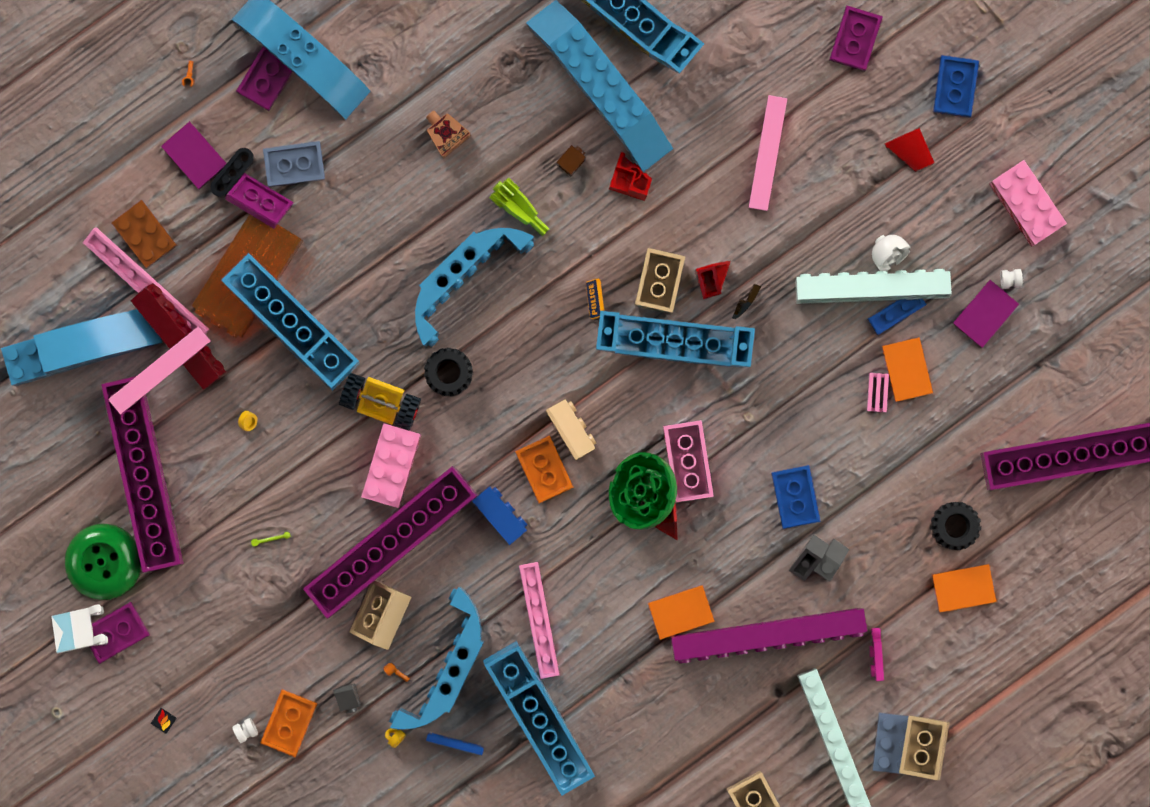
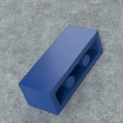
[472,486,528,545]

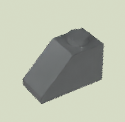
[789,535,829,581]
[813,539,849,581]
[333,683,361,714]

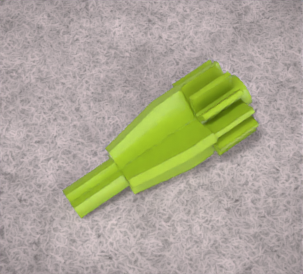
[489,177,549,236]

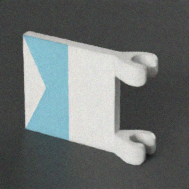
[52,605,108,654]

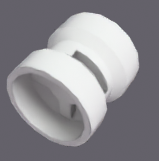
[1000,269,1023,289]
[232,718,258,743]

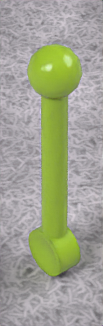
[251,532,291,547]

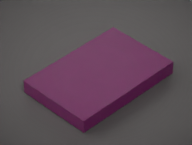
[829,5,883,72]
[236,46,293,111]
[161,121,227,190]
[225,173,294,228]
[952,280,1019,348]
[90,602,150,664]

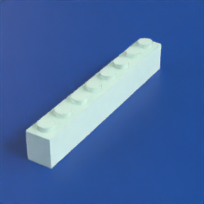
[795,269,952,304]
[797,668,871,807]

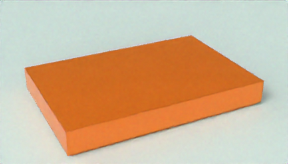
[882,337,933,402]
[515,435,574,503]
[932,564,996,613]
[648,585,715,640]
[260,689,318,758]

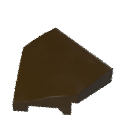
[732,284,761,320]

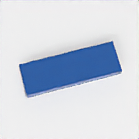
[867,298,927,335]
[426,732,484,755]

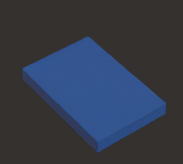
[933,55,979,118]
[771,465,821,529]

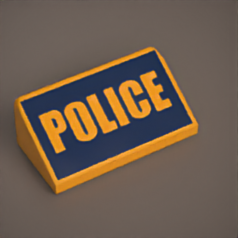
[586,278,604,319]

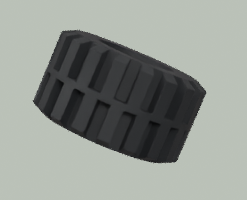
[424,348,473,397]
[930,502,982,550]

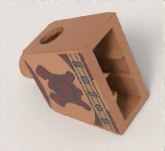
[426,110,471,159]

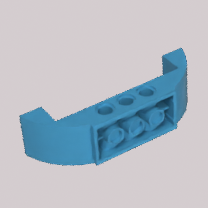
[415,228,535,348]
[389,587,484,729]

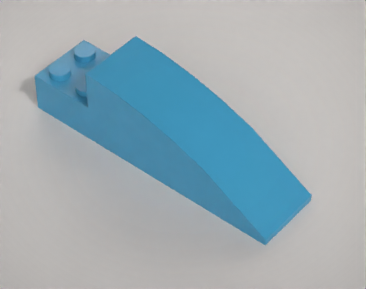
[221,253,360,391]
[1,309,163,386]
[483,641,595,796]

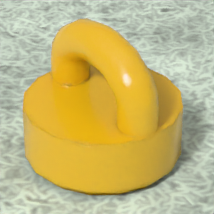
[238,410,258,431]
[385,728,406,748]

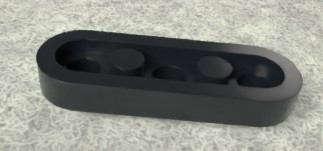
[210,148,254,198]

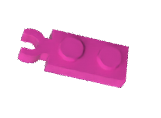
[869,628,884,681]

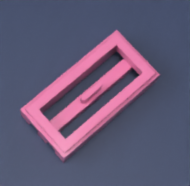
[867,373,889,412]

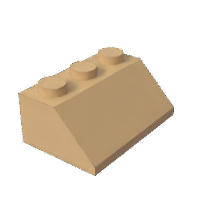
[546,399,597,461]
[350,581,411,650]
[899,716,949,780]

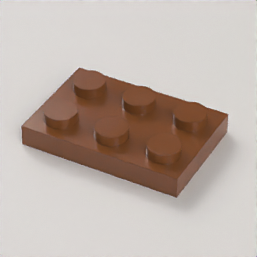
[112,200,177,269]

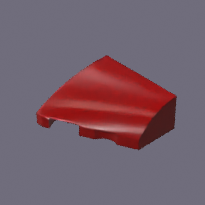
[884,128,935,172]
[609,152,652,201]

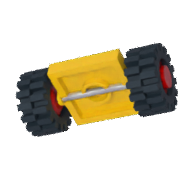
[339,373,421,431]

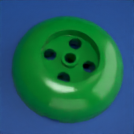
[609,452,677,530]
[64,523,141,600]

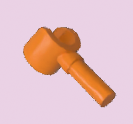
[182,61,195,87]
[383,663,410,682]

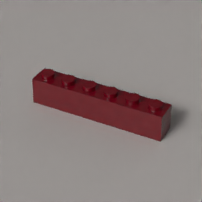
[130,283,226,390]

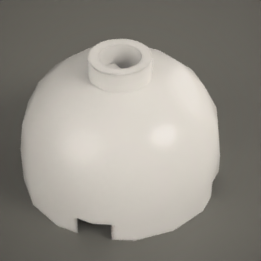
[872,235,910,271]

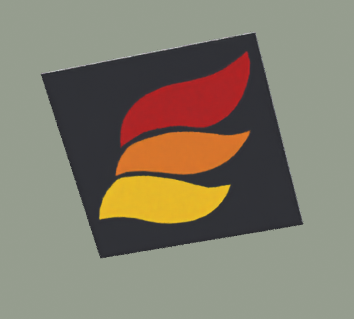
[150,708,177,734]

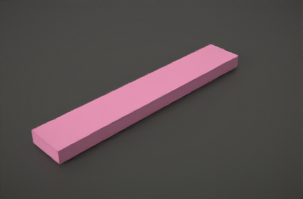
[748,95,787,211]
[108,326,211,414]
[519,562,559,679]

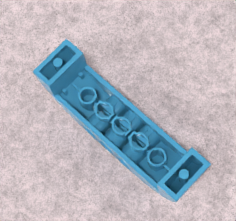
[231,0,371,120]
[596,311,755,367]

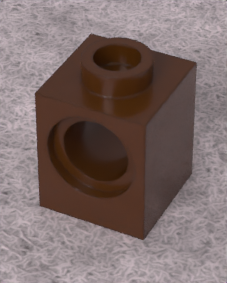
[556,145,586,177]

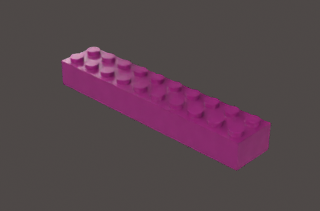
[101,376,184,573]
[980,423,1150,490]
[303,466,478,619]
[670,608,867,664]

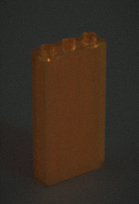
[192,214,303,338]

